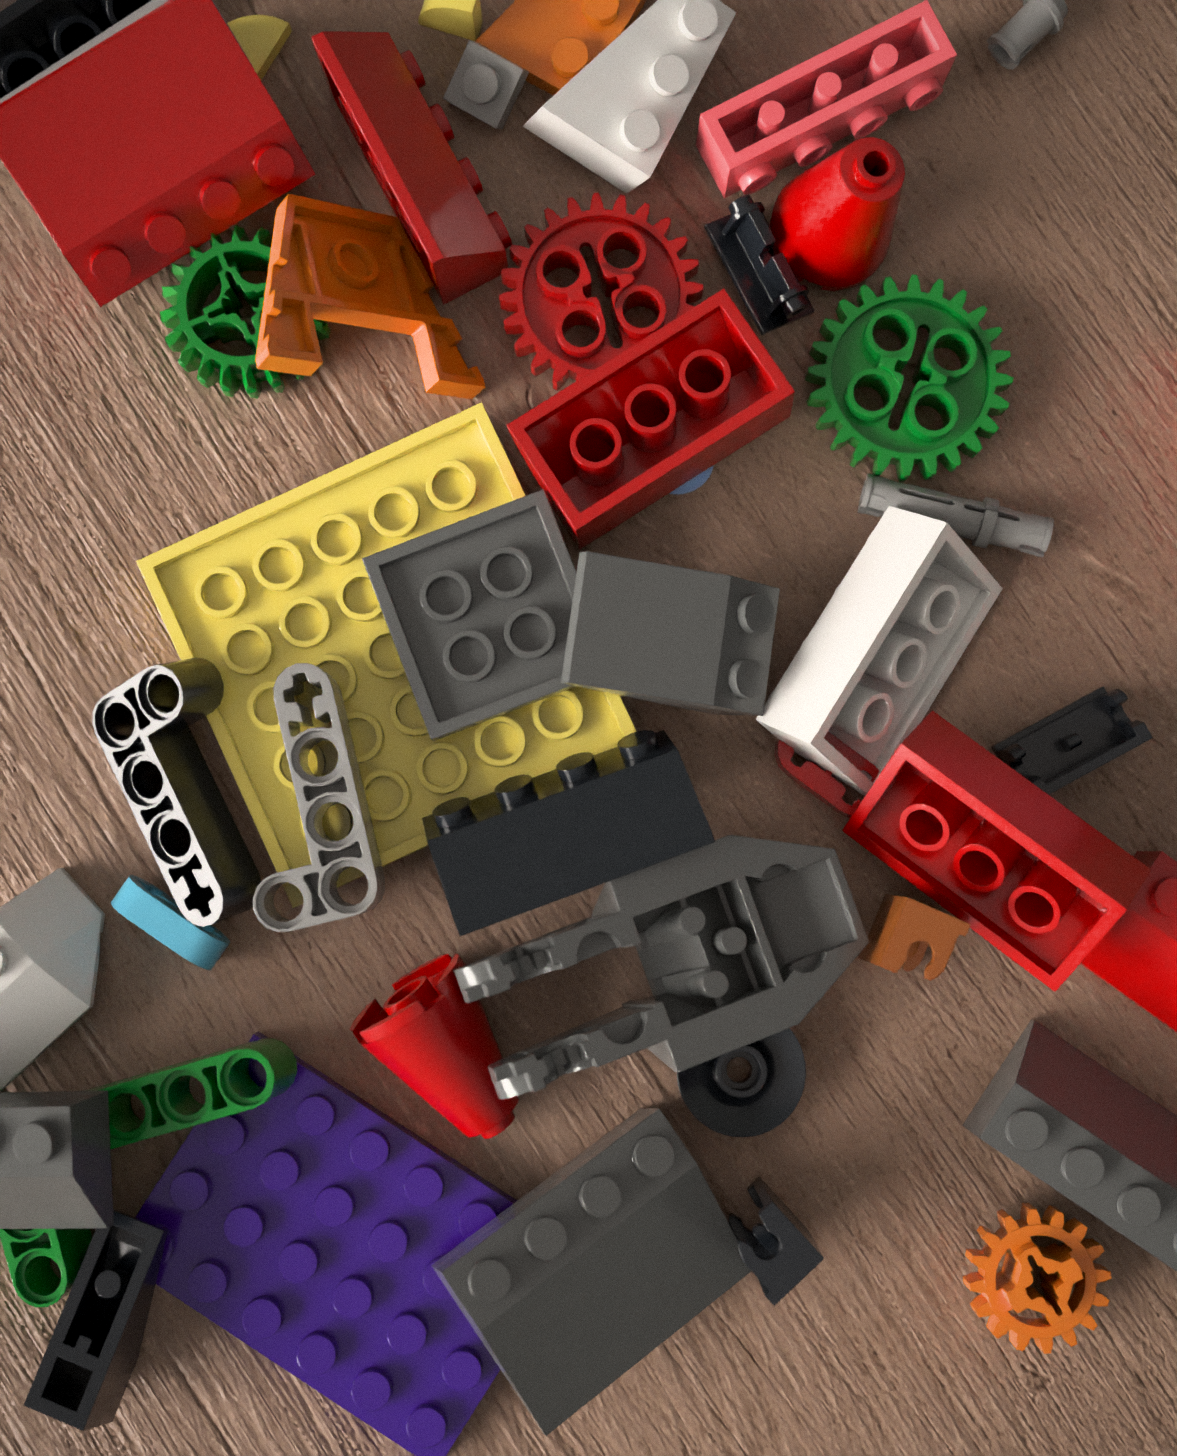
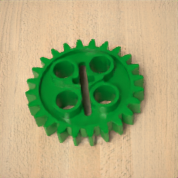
[805,274,1013,482]

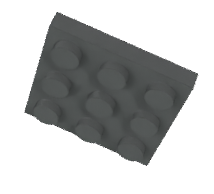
[362,489,576,741]

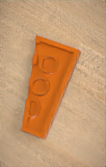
[476,0,647,96]

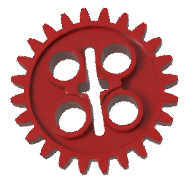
[499,193,703,391]

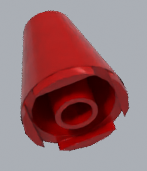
[769,137,905,292]
[350,954,519,1139]

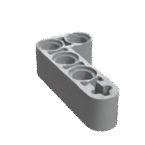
[253,663,385,932]

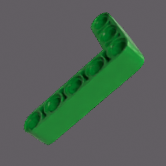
[0,1038,297,1307]

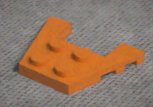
[255,193,486,399]

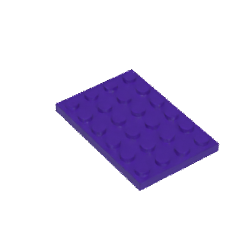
[135,1031,518,1456]

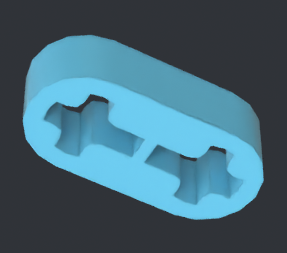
[111,875,230,970]

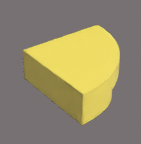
[418,0,483,41]
[227,15,292,80]

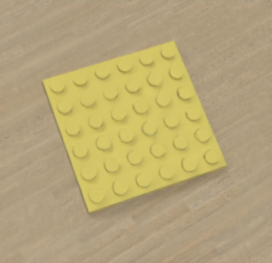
[136,402,637,908]

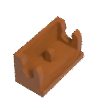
[858,894,971,980]

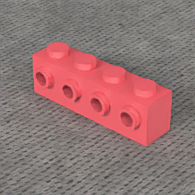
[696,0,957,198]

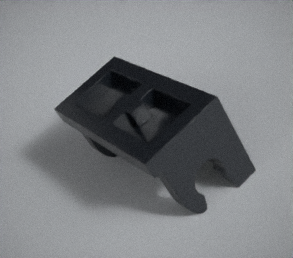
[991,686,1153,795]
[728,1176,824,1306]

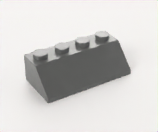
[962,1019,1177,1271]
[0,1090,114,1229]

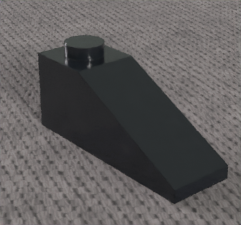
[24,1209,168,1431]

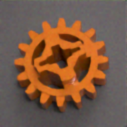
[963,1203,1112,1354]

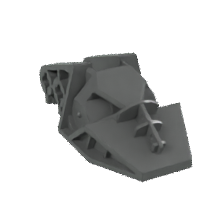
[454,835,869,1100]

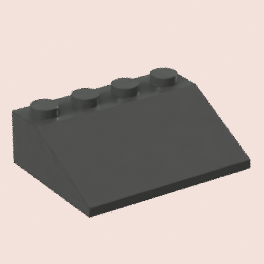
[431,1108,751,1436]

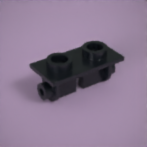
[704,195,815,336]

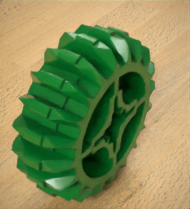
[160,225,331,399]

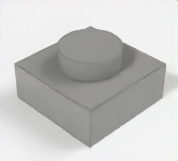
[443,40,529,129]

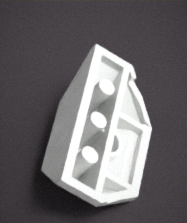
[0,868,105,1092]

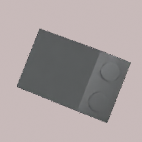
[561,551,780,716]

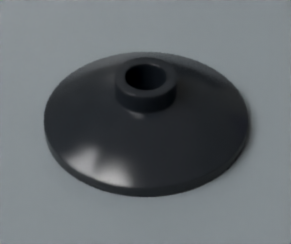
[676,1028,806,1137]

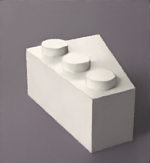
[523,0,736,194]

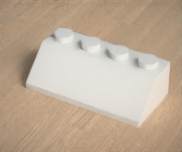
[756,506,1003,796]

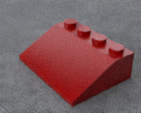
[0,0,315,307]

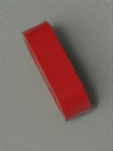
[774,731,880,817]

